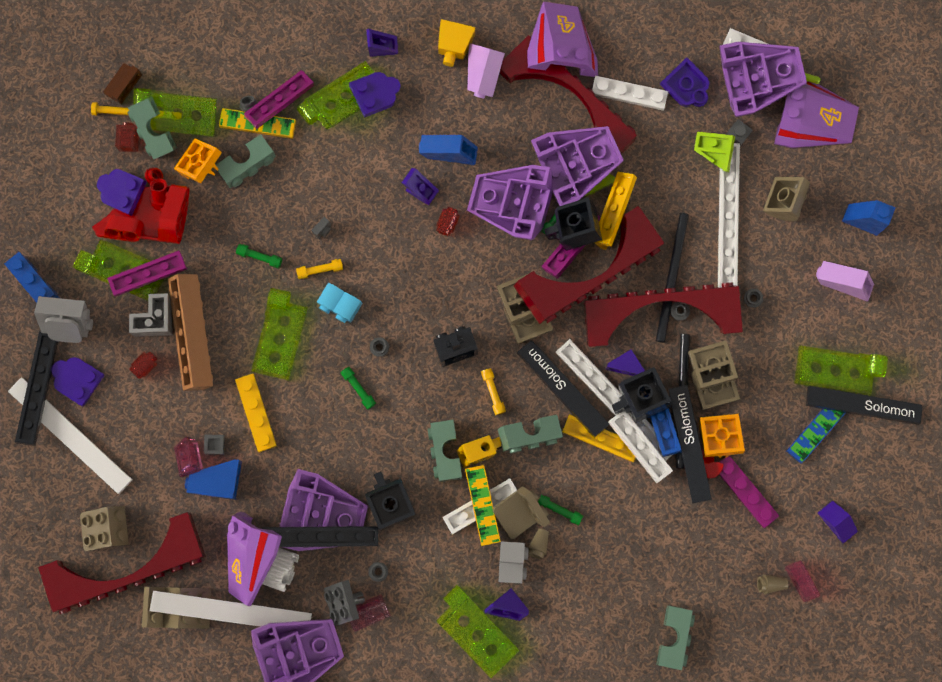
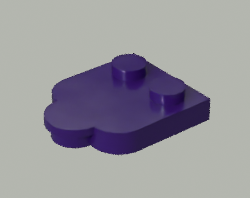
[660,57,709,107]
[349,72,400,118]
[97,169,147,216]
[51,357,104,407]

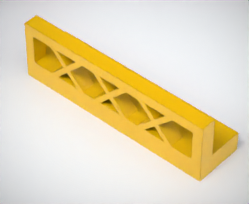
[594,172,637,250]

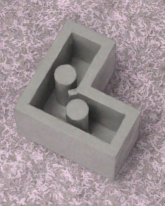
[129,294,173,337]
[498,541,528,584]

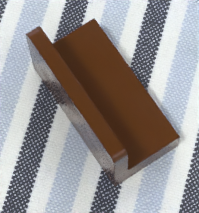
[103,63,142,105]

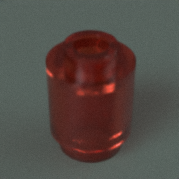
[436,207,460,236]
[129,351,158,379]

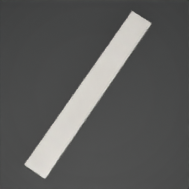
[718,143,740,287]
[556,339,672,461]
[8,377,133,494]
[149,591,312,627]

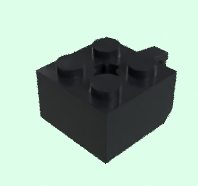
[545,197,602,251]
[433,326,478,367]
[612,367,672,423]
[365,471,417,531]

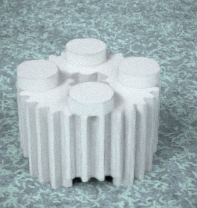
[262,548,299,592]

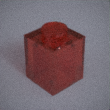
[115,122,139,152]

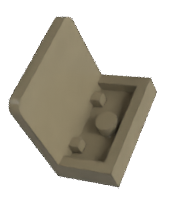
[493,486,550,539]
[80,506,129,551]

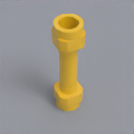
[296,259,343,279]
[481,368,506,416]

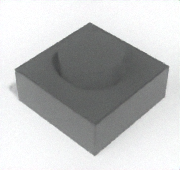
[726,119,753,146]
[311,217,331,239]
[204,435,225,455]

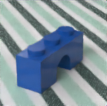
[4,252,60,303]

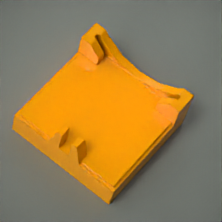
[174,139,222,184]
[698,414,745,458]

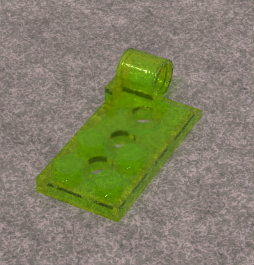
[297,61,374,130]
[133,88,217,137]
[72,239,164,301]
[251,288,308,381]
[794,345,888,396]
[436,585,520,678]

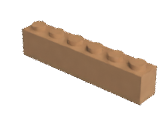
[168,274,213,391]

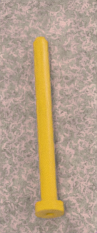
[91,102,182,120]

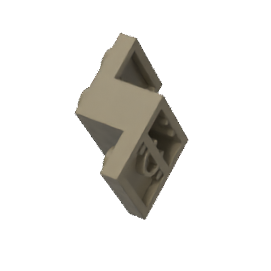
[497,274,554,344]
[688,340,740,411]
[142,587,211,628]

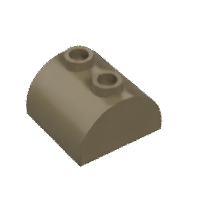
[763,177,810,221]

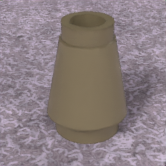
[528,529,549,559]
[757,575,788,594]

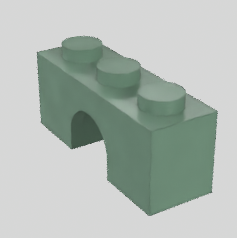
[128,96,177,160]
[216,134,276,188]
[498,415,563,454]
[428,420,462,482]
[656,605,695,670]

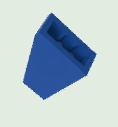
[419,135,478,165]
[842,200,895,236]
[185,459,242,500]

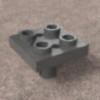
[324,580,365,626]

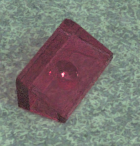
[174,436,203,477]
[785,560,820,602]
[350,594,391,632]

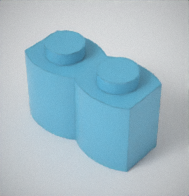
[317,282,363,323]

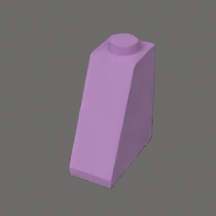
[468,44,505,99]
[816,261,874,301]

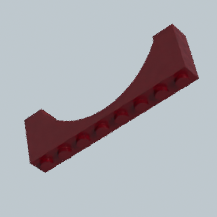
[499,35,637,154]
[514,206,664,324]
[583,282,743,347]
[38,512,206,615]

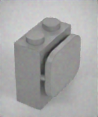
[34,296,93,343]

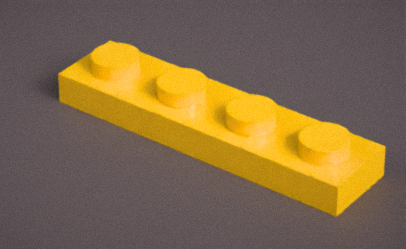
[235,374,277,452]

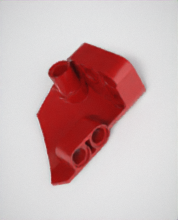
[92,179,190,244]

